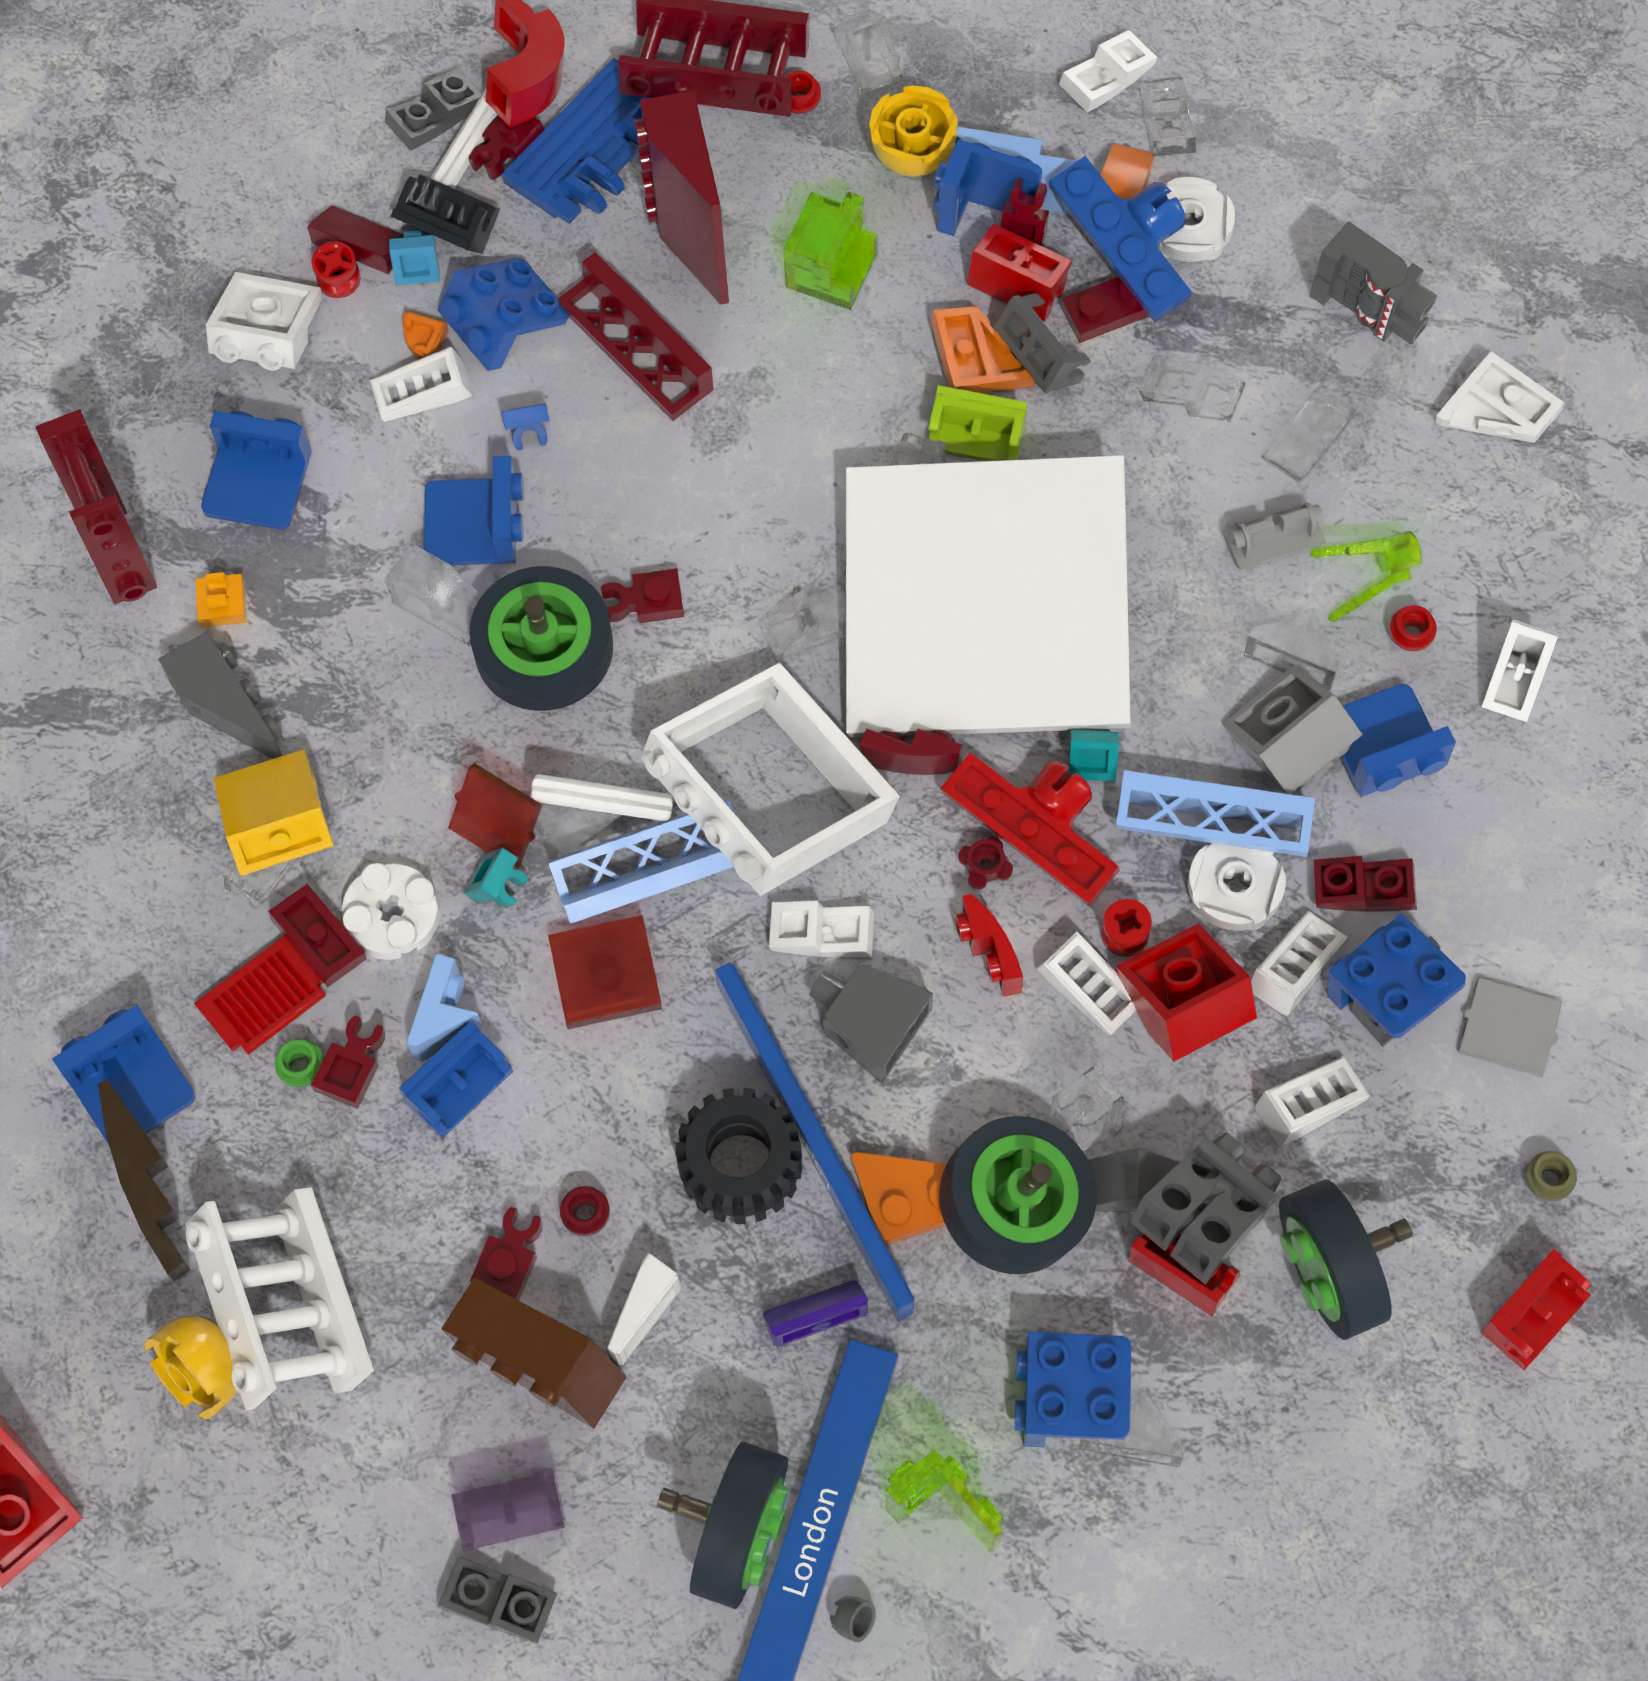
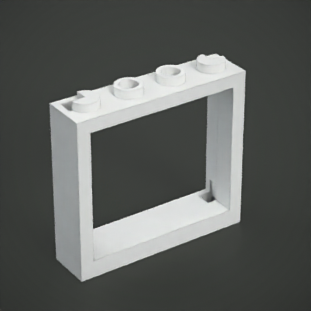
[641,663,900,896]

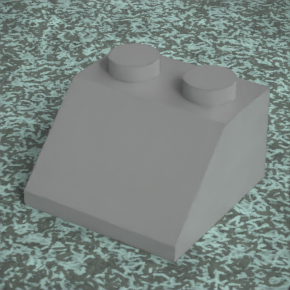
[1222,665,1363,794]

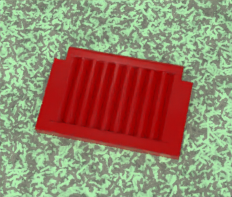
[194,936,326,1055]

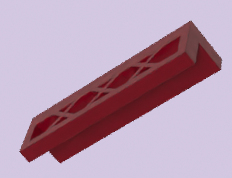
[558,252,714,421]

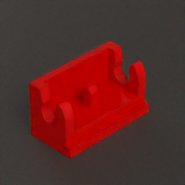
[967,223,1072,322]
[1128,1234,1240,1317]
[1481,1249,1592,1371]

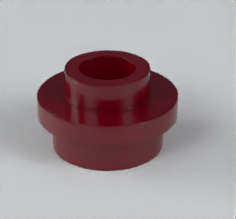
[560,1186,610,1236]

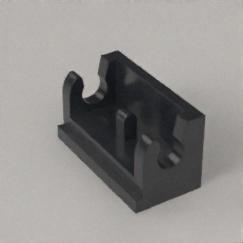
[390,174,500,254]

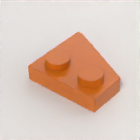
[930,306,1036,393]
[850,1152,946,1246]

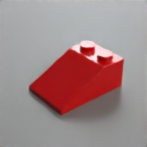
[0,1415,83,1588]

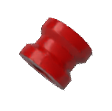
[311,241,361,298]
[1101,898,1152,957]

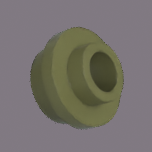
[1525,1151,1577,1201]

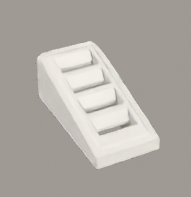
[370,347,474,422]
[1251,910,1348,1016]
[1037,932,1136,1036]
[1255,1056,1370,1147]
[607,1253,681,1366]

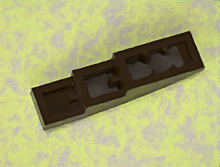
[98,1079,191,1281]

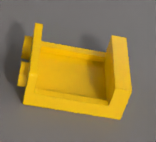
[213,749,334,876]

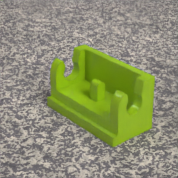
[927,385,1028,461]

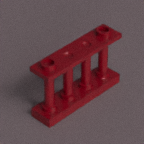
[618,0,809,117]
[35,409,157,605]

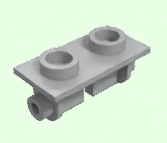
[1223,503,1326,570]

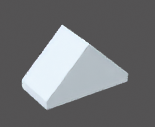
[1482,619,1559,722]

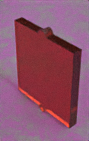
[448,763,542,869]

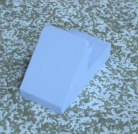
[406,954,482,1061]

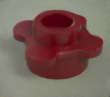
[958,837,1013,890]

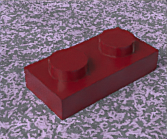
[1061,277,1150,343]
[268,884,367,987]

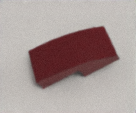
[859,728,962,775]
[1314,855,1417,912]

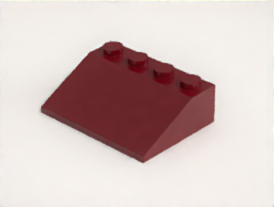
[634,90,729,305]

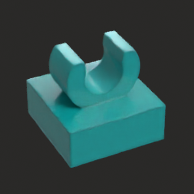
[1068,729,1119,781]
[463,848,528,907]

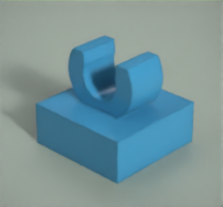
[389,229,440,285]

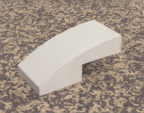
[1059,30,1158,112]
[769,901,875,958]

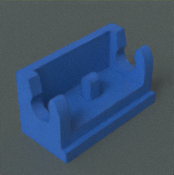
[399,1021,513,1139]

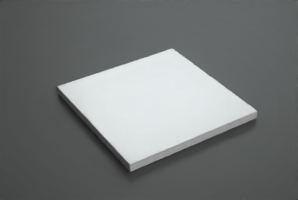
[846,455,1131,738]

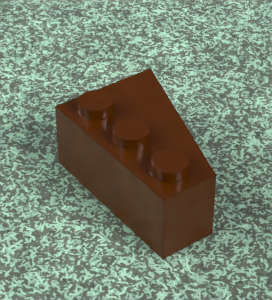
[441,1278,627,1429]

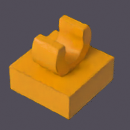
[196,572,247,628]

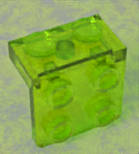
[885,1449,1003,1553]

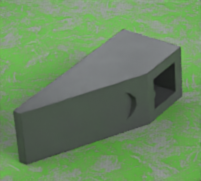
[158,631,283,759]

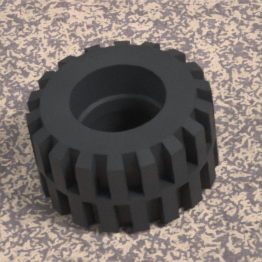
[676,1088,802,1224]

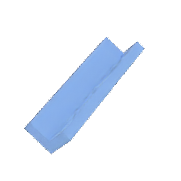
[1115,770,1315,857]
[548,799,735,924]

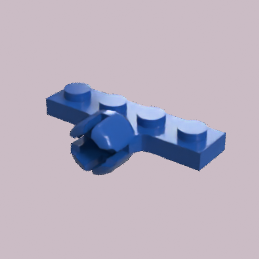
[1049,156,1191,323]

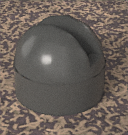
[830,1596,876,1642]

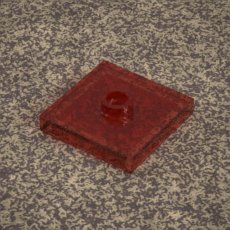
[548,915,663,1030]

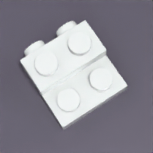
[206,272,321,371]

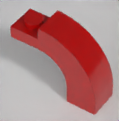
[485,0,565,128]

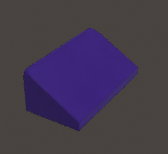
[763,1280,868,1347]

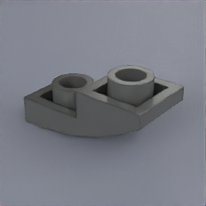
[385,68,482,151]
[437,1556,557,1644]

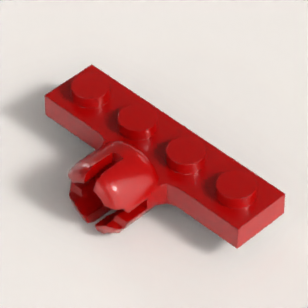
[940,752,1120,907]

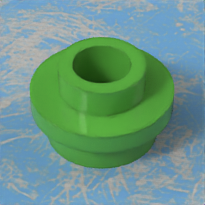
[275,1039,324,1088]

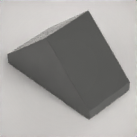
[1088,1148,1180,1213]

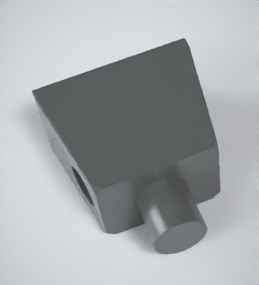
[809,965,933,1083]

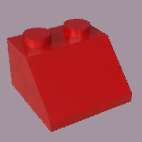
[1116,923,1257,1062]

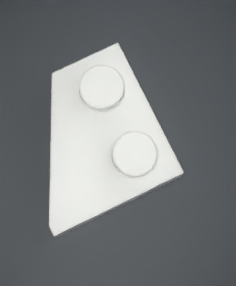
[1436,351,1564,443]

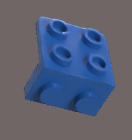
[933,139,1042,236]
[437,258,570,371]
[201,411,312,530]
[424,456,524,566]
[1341,684,1456,797]
[1328,913,1466,1038]
[52,1005,195,1145]
[1014,1332,1131,1448]

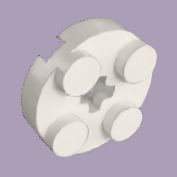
[1158,177,1235,262]
[1188,843,1286,931]
[342,863,440,960]

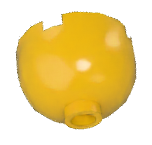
[869,85,958,177]
[144,1315,237,1419]

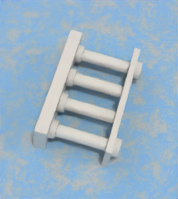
[185,1187,374,1410]

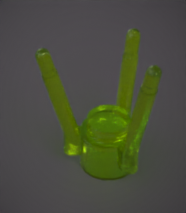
[1311,531,1422,622]

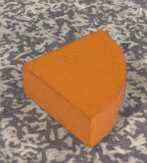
[402,311,449,360]

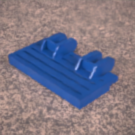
[502,58,648,224]

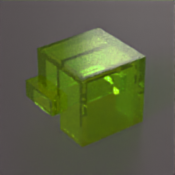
[783,192,878,310]

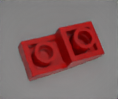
[955,894,1023,997]

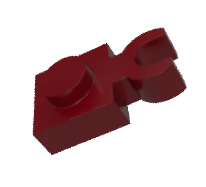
[468,116,544,180]
[1000,178,1049,247]
[601,568,684,624]
[311,1015,386,1109]
[470,1206,543,1300]

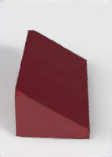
[307,206,404,274]

